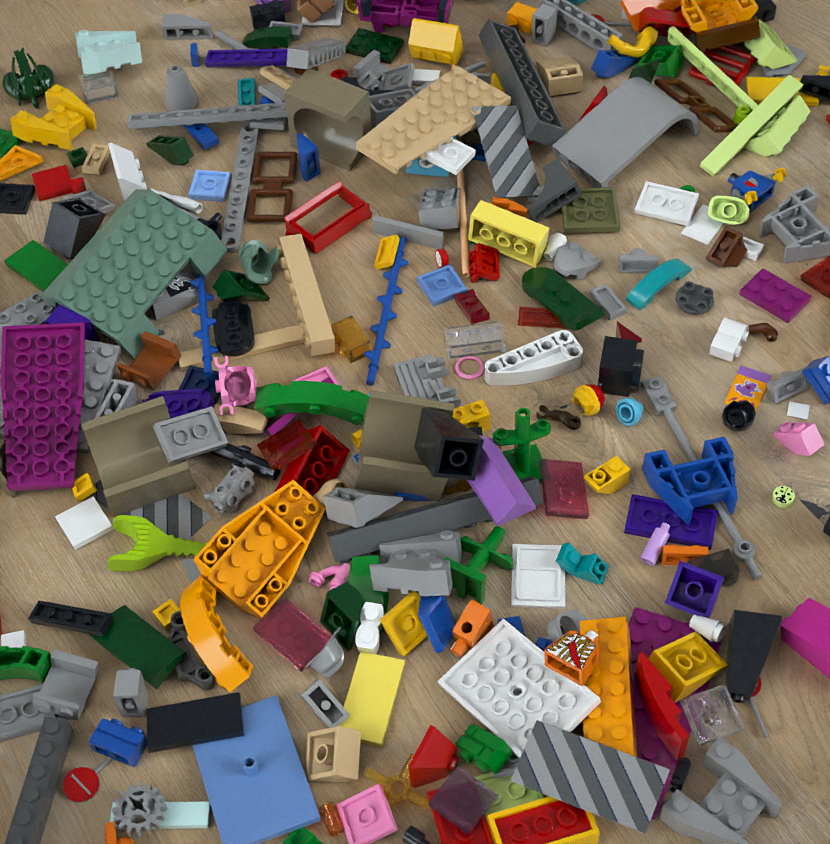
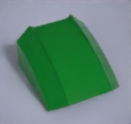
[635,45,684,78]

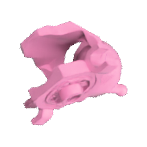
[214,356,257,416]

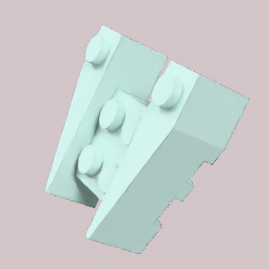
[75,30,142,74]

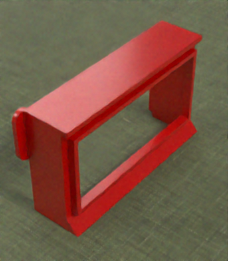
[284,180,372,255]

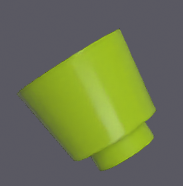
[732,106,752,125]

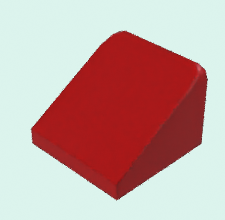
[69,177,86,195]

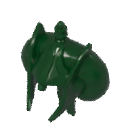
[2,48,54,109]

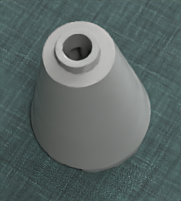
[164,65,199,111]

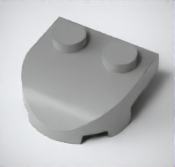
[553,242,601,279]

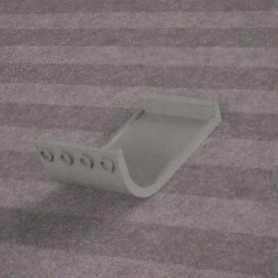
[552,77,700,188]

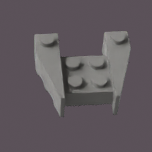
[759,185,830,264]
[370,530,463,596]
[659,736,782,844]

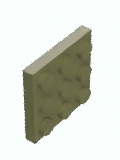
[561,187,621,233]

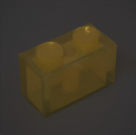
[331,316,371,363]

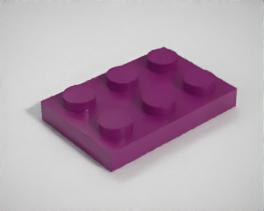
[739,268,811,323]

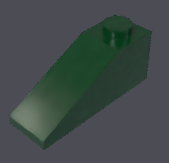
[146,135,194,166]

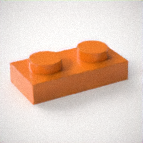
[661,544,709,566]

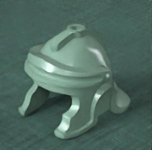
[238,240,279,285]

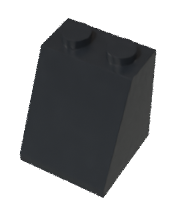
[43,198,105,259]

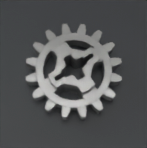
[112,782,168,837]

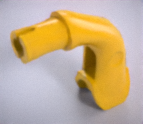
[607,26,658,58]

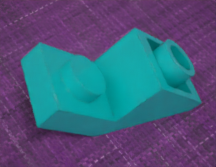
[555,543,609,585]

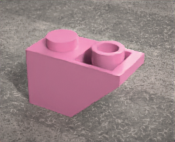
[772,421,825,456]

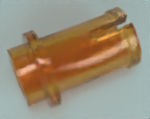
[319,802,344,837]

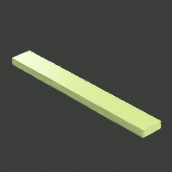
[668,26,758,111]
[699,75,803,177]

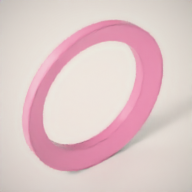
[455,356,484,380]

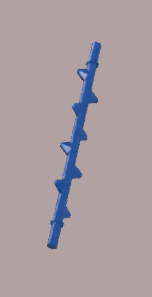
[364,236,408,386]
[188,261,218,377]

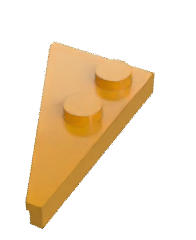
[0,145,43,181]

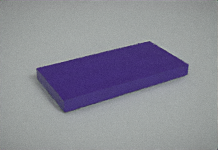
[624,494,718,550]

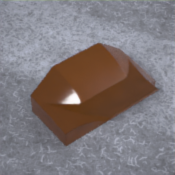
[706,225,747,268]

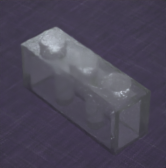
[444,321,506,359]

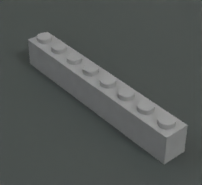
[287,38,346,69]

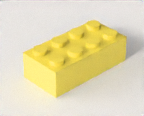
[468,200,549,267]

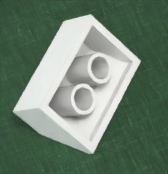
[108,143,147,202]

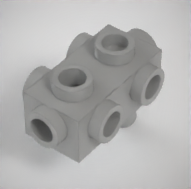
[204,465,255,514]

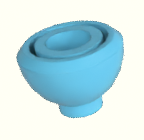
[616,398,643,426]

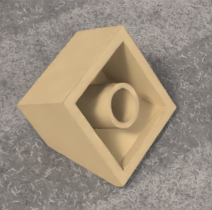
[305,726,361,783]

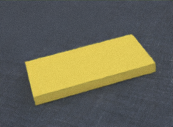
[339,651,405,747]

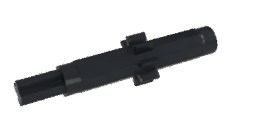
[209,443,281,481]

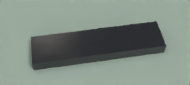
[28,600,114,637]

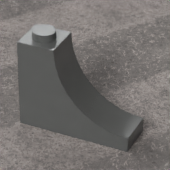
[526,159,582,223]

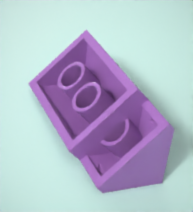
[467,435,536,526]

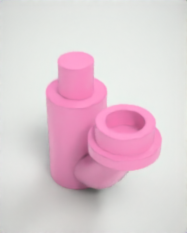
[309,563,351,591]

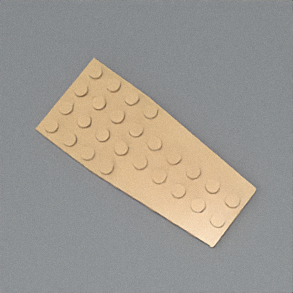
[356,66,511,174]

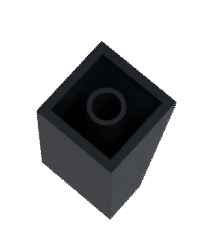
[414,408,484,481]

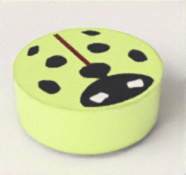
[772,486,795,508]

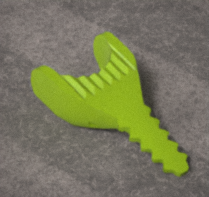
[107,515,207,572]

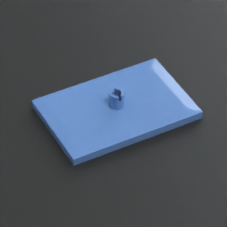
[192,695,321,844]

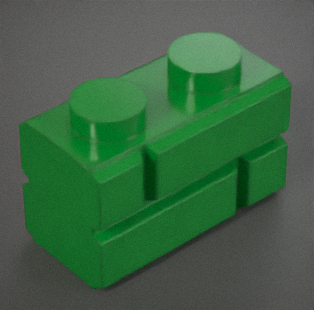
[455,724,513,774]

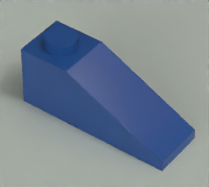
[591,50,641,78]

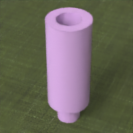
[640,522,670,566]

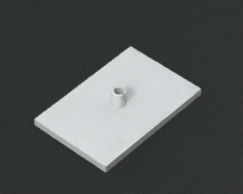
[437,619,601,758]

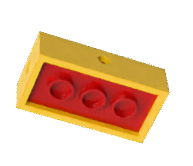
[487,796,600,844]

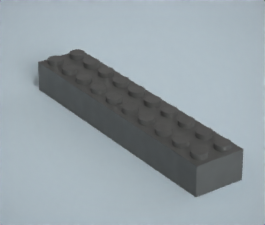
[478,19,567,146]

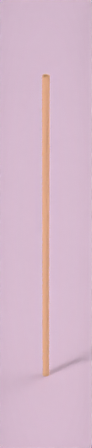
[451,64,470,278]

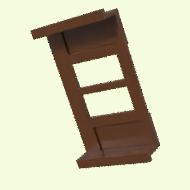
[693,15,760,50]

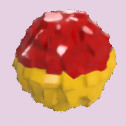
[572,384,605,416]

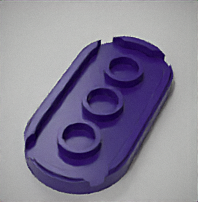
[140,388,214,418]

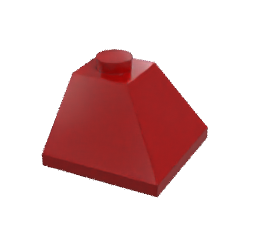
[408,725,459,788]

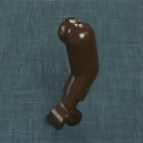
[536,405,581,430]

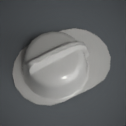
[544,609,586,642]
[305,626,344,678]

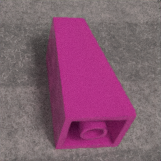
[780,598,830,679]

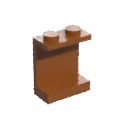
[117,331,181,390]

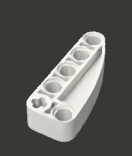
[485,330,583,386]

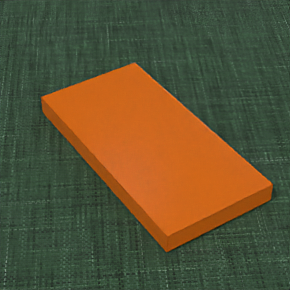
[620,0,682,32]

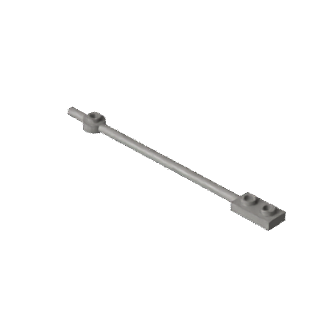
[641,376,763,581]

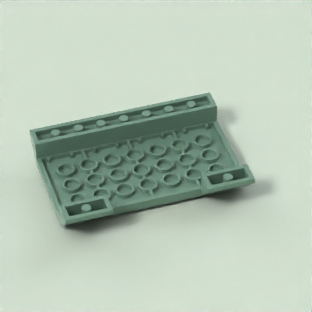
[40,189,228,360]

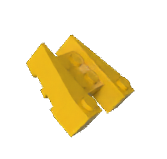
[10,84,97,150]

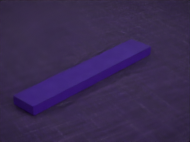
[205,49,288,67]

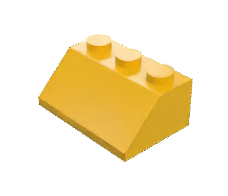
[408,18,464,65]

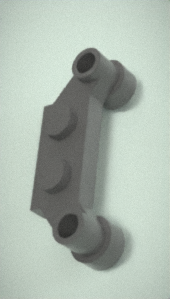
[168,611,215,690]

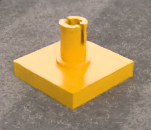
[379,591,428,656]

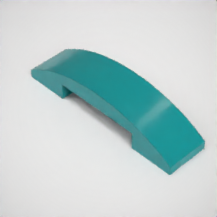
[626,258,692,310]

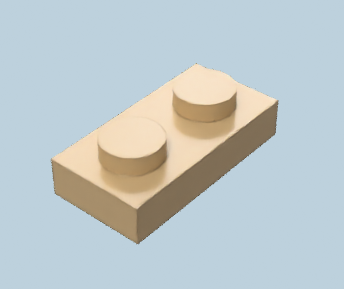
[82,144,110,175]

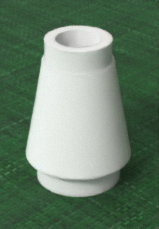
[543,233,567,261]
[689,615,726,643]

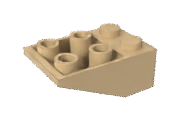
[536,56,583,96]

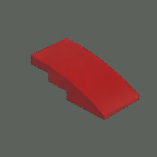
[634,652,690,761]

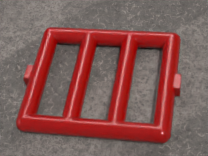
[688,45,757,86]

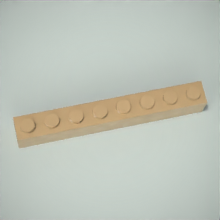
[276,234,335,356]

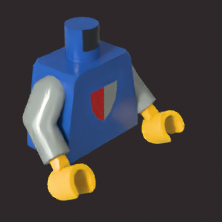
[728,168,787,213]

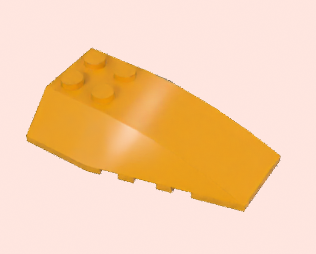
[681,0,758,32]

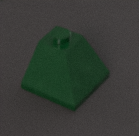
[212,269,270,302]
[320,581,362,651]

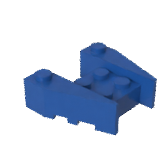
[642,436,738,525]

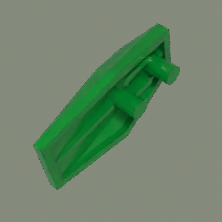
[348,555,389,633]

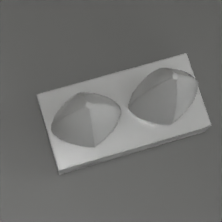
[767,368,809,404]

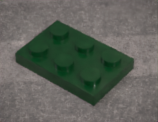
[345,28,404,64]

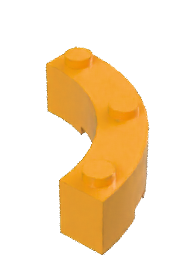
[180,575,253,693]

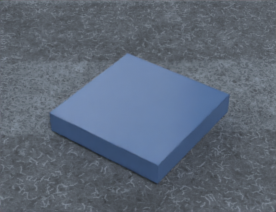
[417,264,468,307]

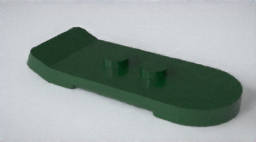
[522,267,605,331]

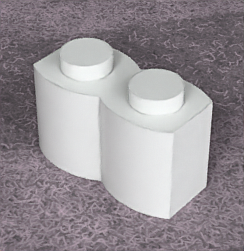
[709,317,749,362]
[355,602,384,654]

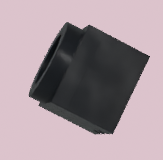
[597,336,644,397]

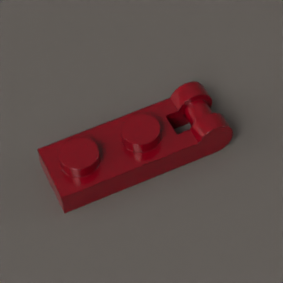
[454,289,490,324]

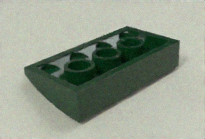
[89,605,187,690]

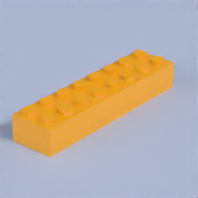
[580,617,637,757]

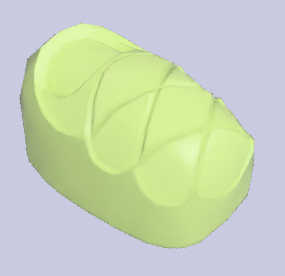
[708,196,750,225]

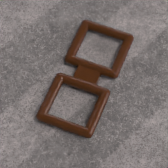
[654,79,738,133]
[246,152,298,222]

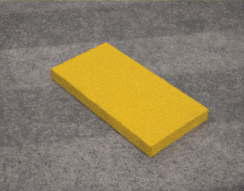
[746,77,819,107]

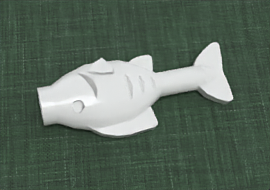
[151,188,203,214]

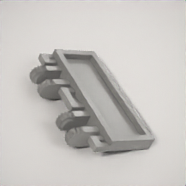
[393,355,461,407]

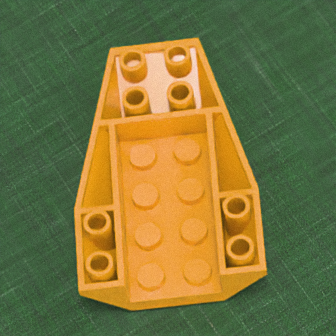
[193,480,326,618]

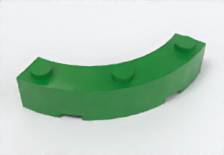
[255,381,369,425]
[0,646,51,683]

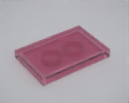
[539,459,589,519]
[253,598,331,672]

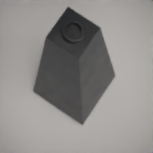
[725,610,782,703]

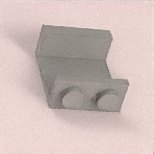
[33,649,99,720]

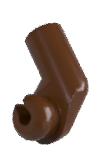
[749,322,778,342]

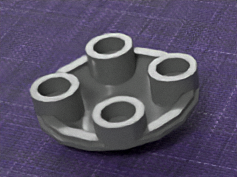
[675,281,714,315]

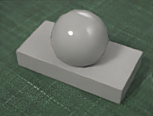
[618,248,658,273]

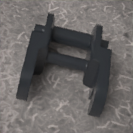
[670,757,691,793]

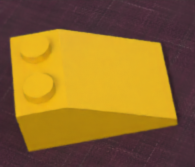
[648,631,728,703]

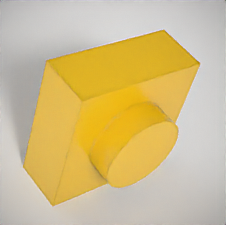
[72,472,97,502]
[152,598,181,630]

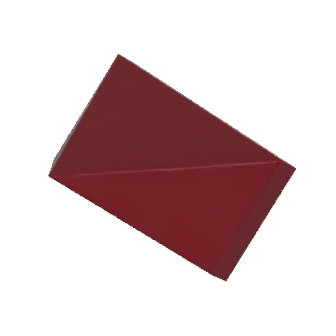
[616,321,642,343]

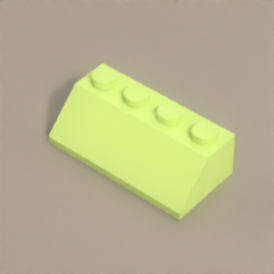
[743,17,797,69]
[743,94,811,157]

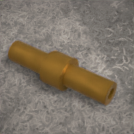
[444,480,472,495]

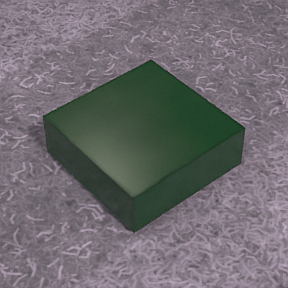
[66,147,87,168]

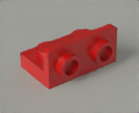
[468,243,500,283]

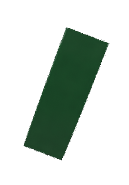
[242,26,293,49]

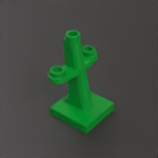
[493,408,551,484]
[444,526,513,605]

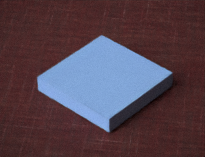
[188,170,231,202]

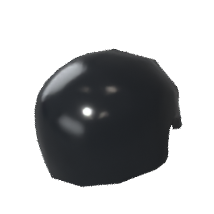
[722,400,756,432]

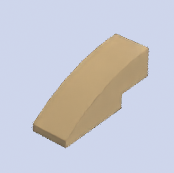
[213,404,269,435]

